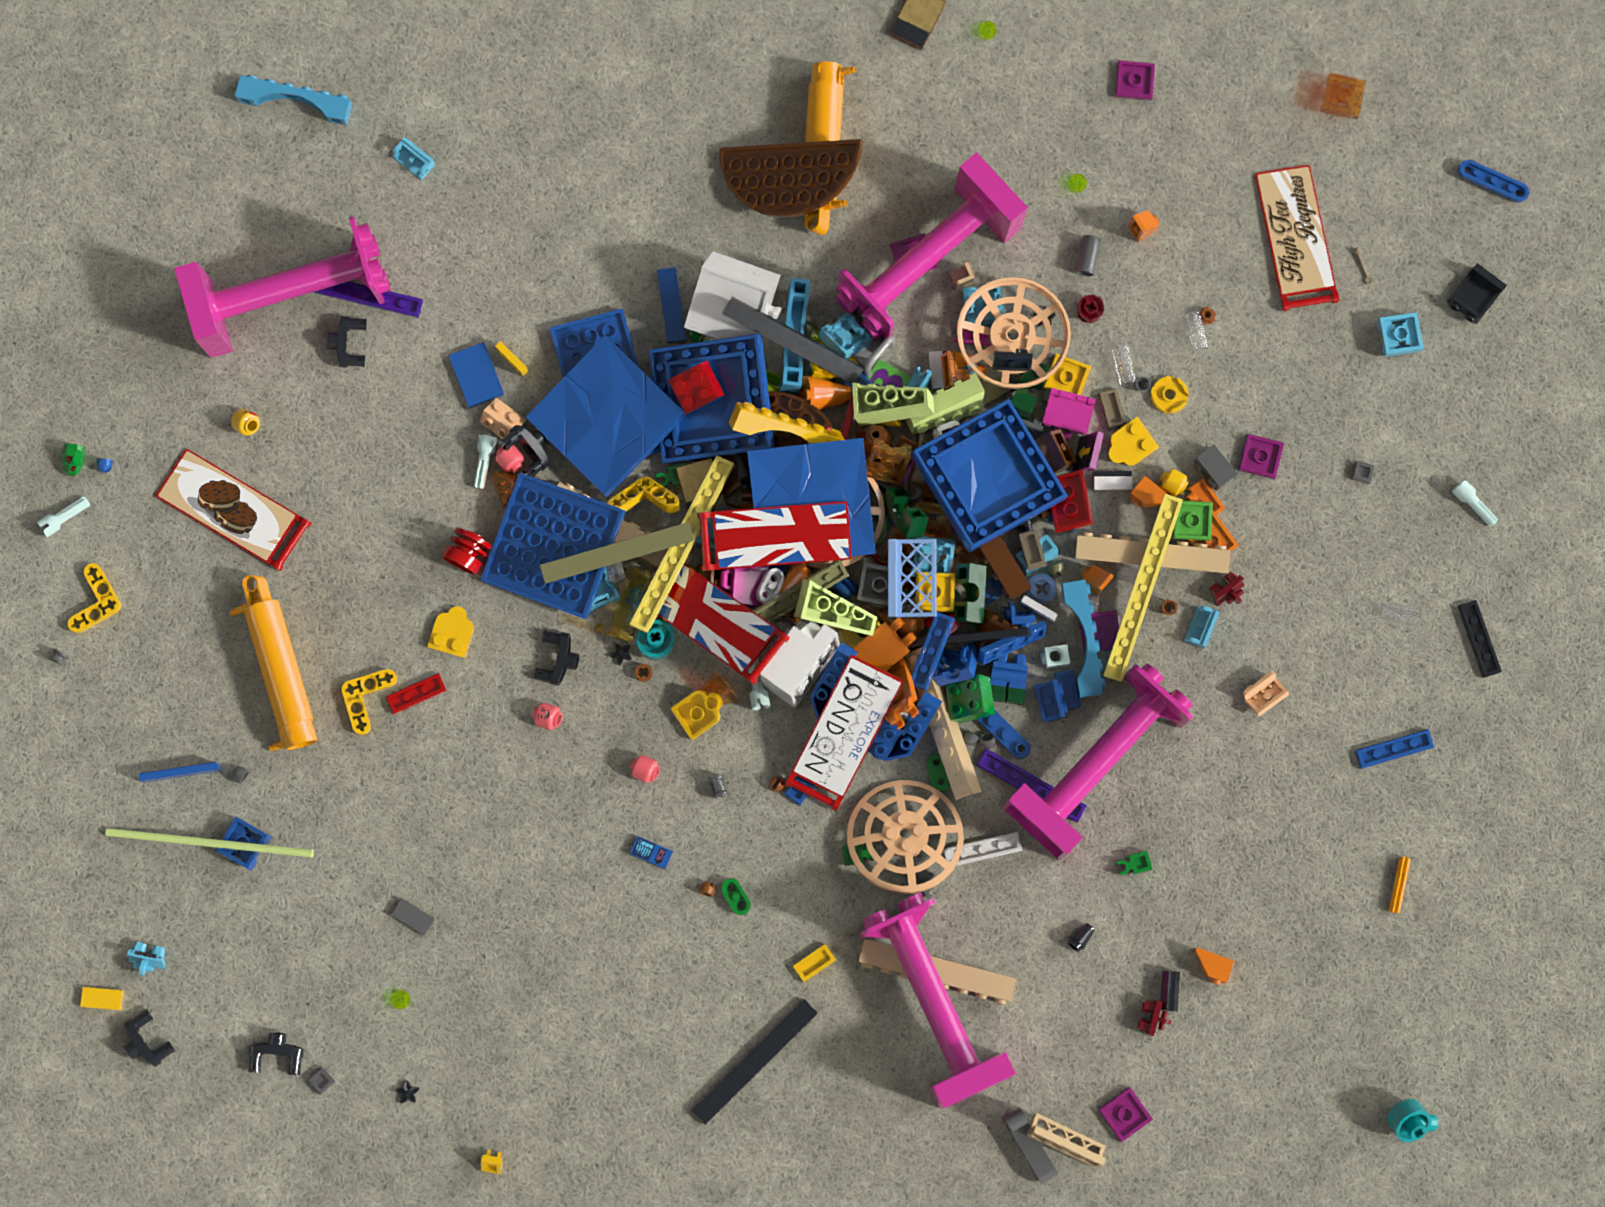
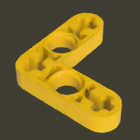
[608,477,680,513]
[68,563,121,633]
[342,669,397,735]

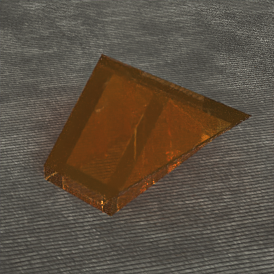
[491,471,518,509]
[699,671,742,705]

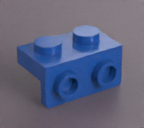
[1004,602,1035,627]
[1035,679,1068,723]

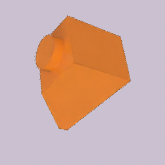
[1128,210,1159,242]
[1129,476,1169,508]
[1080,565,1114,596]
[1193,947,1234,986]

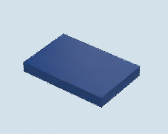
[449,342,504,408]

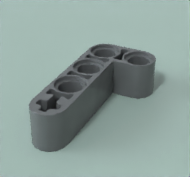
[1001,1107,1058,1184]

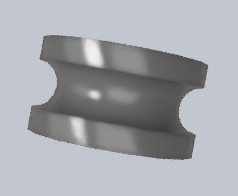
[49,648,70,665]

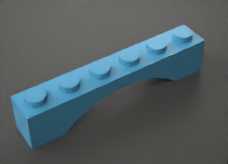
[235,75,352,126]
[779,278,810,394]
[1061,580,1106,698]

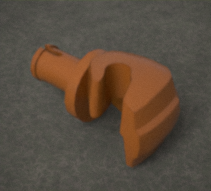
[875,608,926,638]

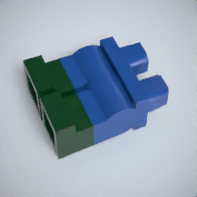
[990,654,1028,705]

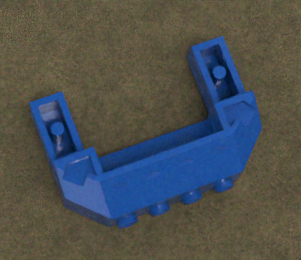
[810,642,942,761]

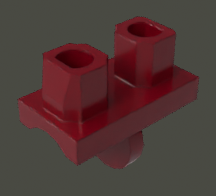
[1210,571,1244,607]
[1137,1000,1172,1036]

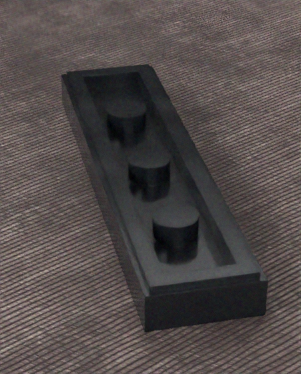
[1457,600,1502,678]

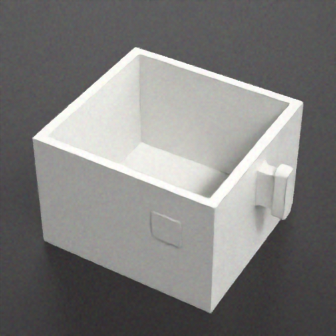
[684,251,782,339]

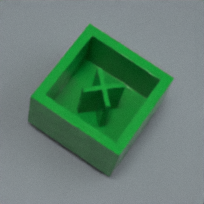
[945,674,995,723]

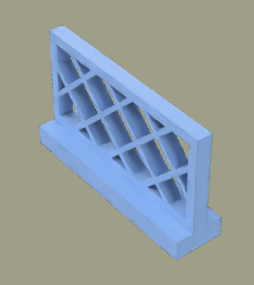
[888,539,936,618]

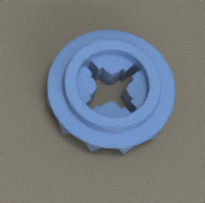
[1026,574,1057,604]

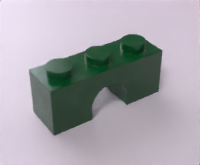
[1009,363,1051,421]
[883,487,929,539]
[954,563,987,624]

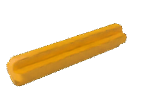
[1389,856,1410,914]

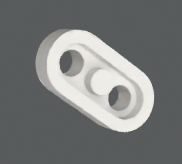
[756,568,784,604]

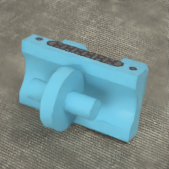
[127,942,165,976]

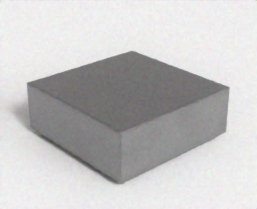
[1351,461,1375,484]
[308,1067,336,1095]

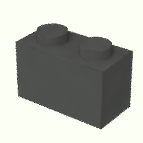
[1193,444,1238,491]

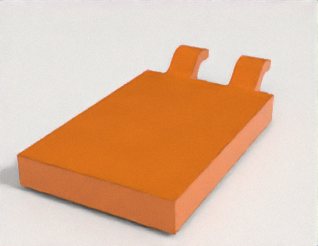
[1185,492,1239,551]
[853,617,917,672]
[885,658,919,730]

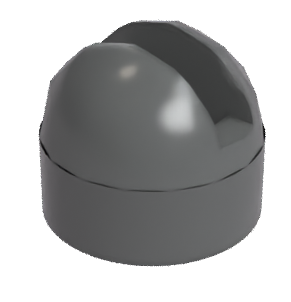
[1135,377,1151,392]
[963,729,979,746]
[979,732,996,749]
[232,767,249,784]

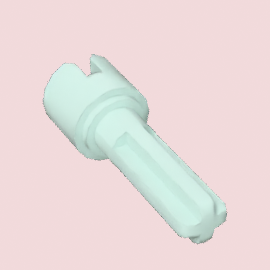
[474,435,498,489]
[1451,479,1498,526]
[37,497,90,538]
[749,659,771,710]

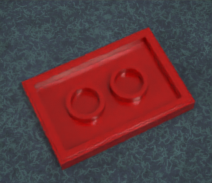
[1051,470,1094,533]

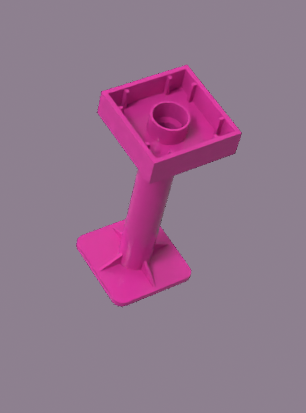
[835,152,1028,341]
[174,216,391,358]
[1002,663,1193,860]
[859,893,1016,1109]

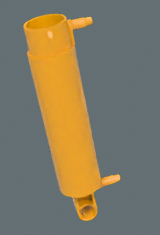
[805,61,856,236]
[229,575,318,751]

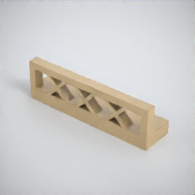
[1027,1113,1106,1168]

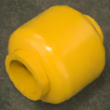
[231,409,260,436]
[1159,468,1189,496]

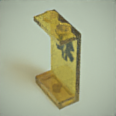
[594,566,654,643]

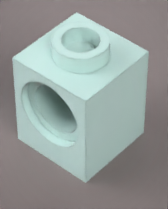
[1040,645,1070,669]

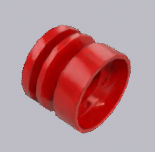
[441,527,491,575]

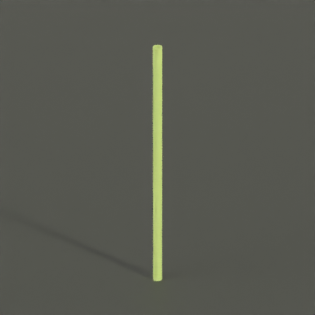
[105,828,314,857]

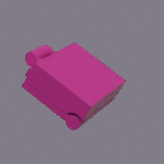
[1042,388,1096,441]
[720,566,769,608]

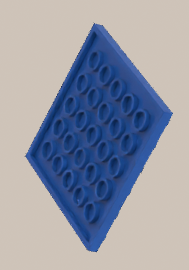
[480,472,626,619]

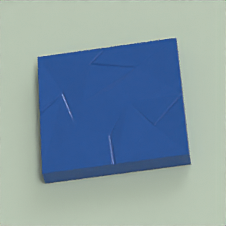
[649,334,775,464]
[526,335,687,497]
[910,399,1068,553]
[747,438,876,556]

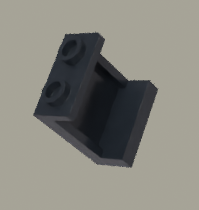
[1447,263,1507,324]

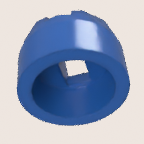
[97,459,113,473]

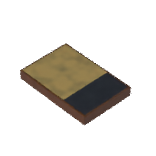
[889,0,946,51]
[676,457,728,512]

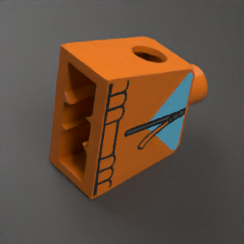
[941,351,987,391]

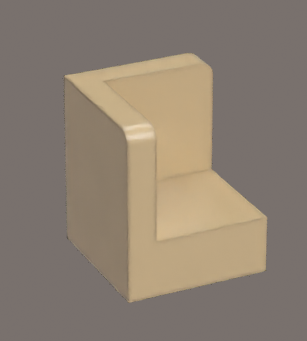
[949,261,975,290]

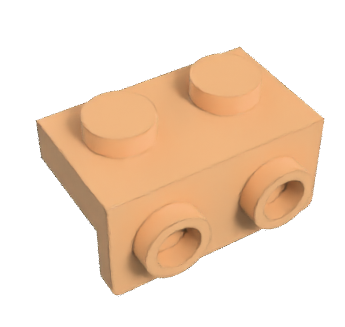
[480,398,527,439]
[1242,671,1289,717]

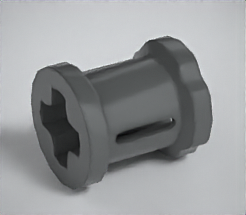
[708,775,730,799]

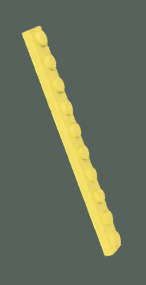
[630,456,734,634]
[1103,494,1183,682]

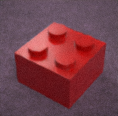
[668,361,725,414]

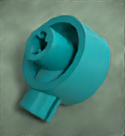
[636,617,674,661]
[1387,1099,1438,1143]

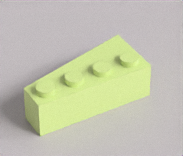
[905,373,985,435]
[852,383,934,426]
[794,579,877,636]

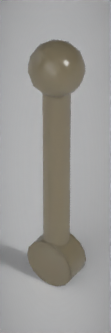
[1353,247,1373,284]

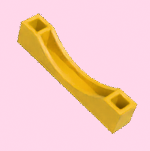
[729,402,845,444]

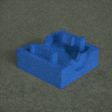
[933,642,979,686]
[216,817,272,871]

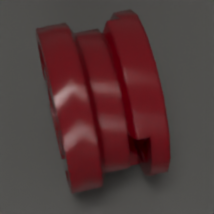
[1077,294,1104,323]

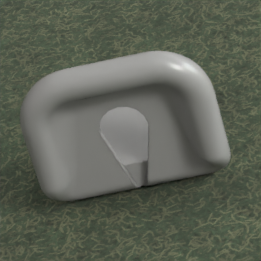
[852,336,895,377]

